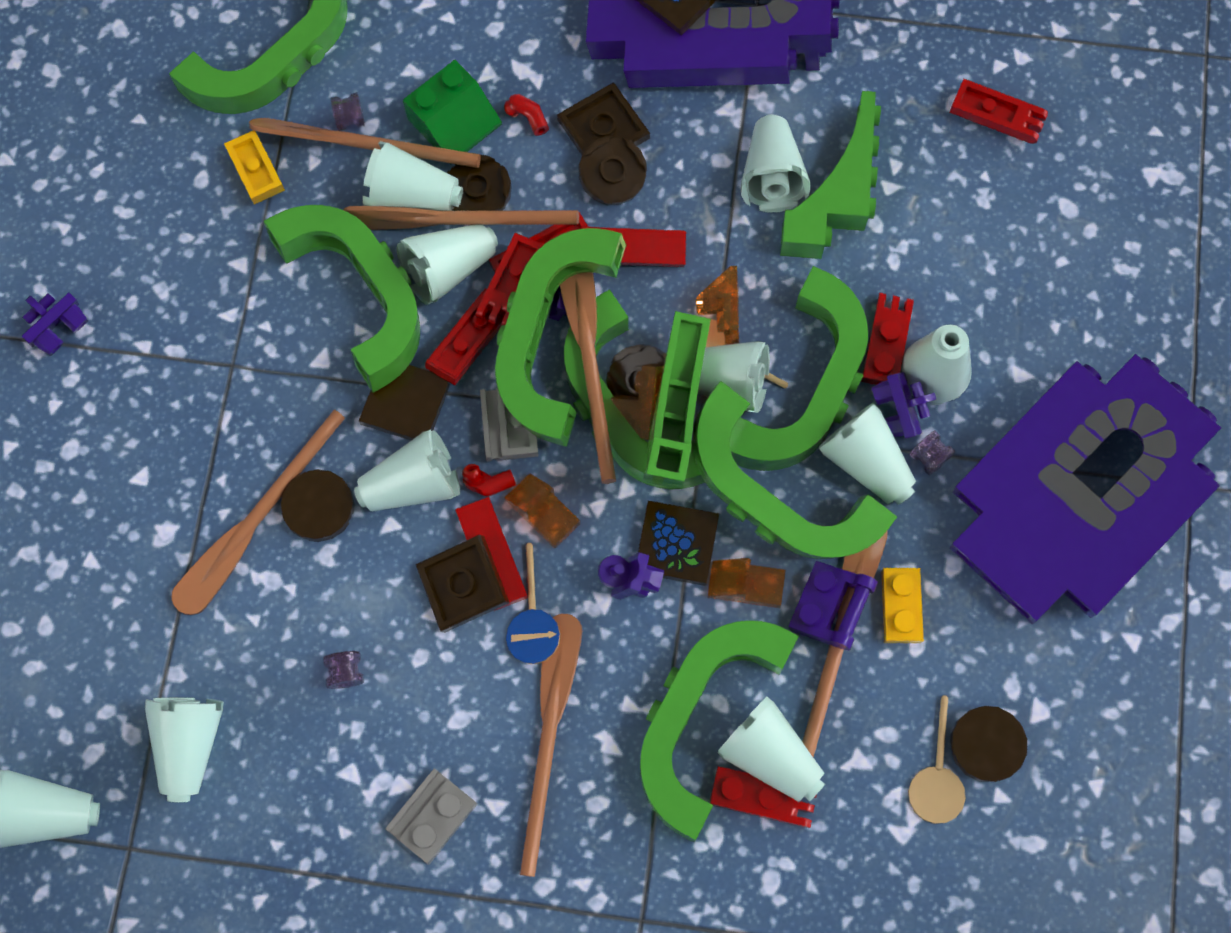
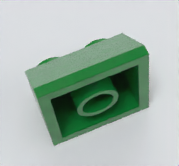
[403,60,502,165]

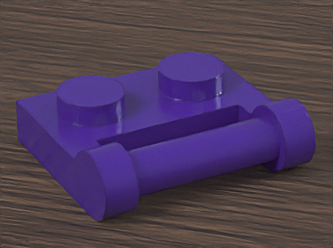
[788,561,878,651]

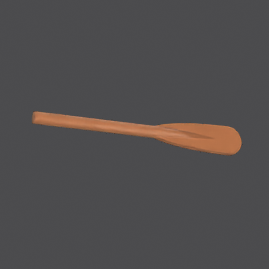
[249,118,481,168]
[343,206,579,230]
[560,272,616,484]
[172,410,345,615]
[802,531,888,757]
[520,614,583,877]

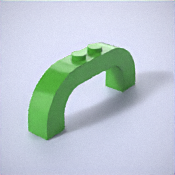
[169,0,348,114]
[264,205,421,393]
[495,228,626,447]
[730,266,868,471]
[564,289,705,489]
[692,381,897,559]
[640,620,799,843]

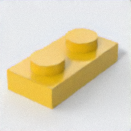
[224,130,285,205]
[881,568,924,643]

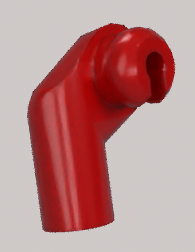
[504,94,549,136]
[462,464,517,497]

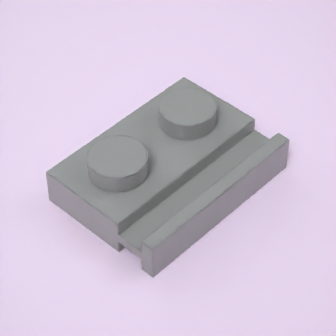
[480,388,539,462]
[385,768,478,865]

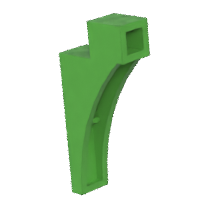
[780,91,881,259]
[643,311,711,489]

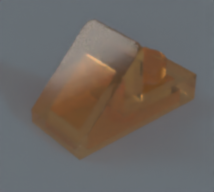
[695,266,739,345]
[611,363,664,440]
[504,473,581,548]
[707,558,786,608]

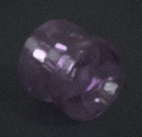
[331,92,365,131]
[909,430,956,476]
[323,651,364,689]

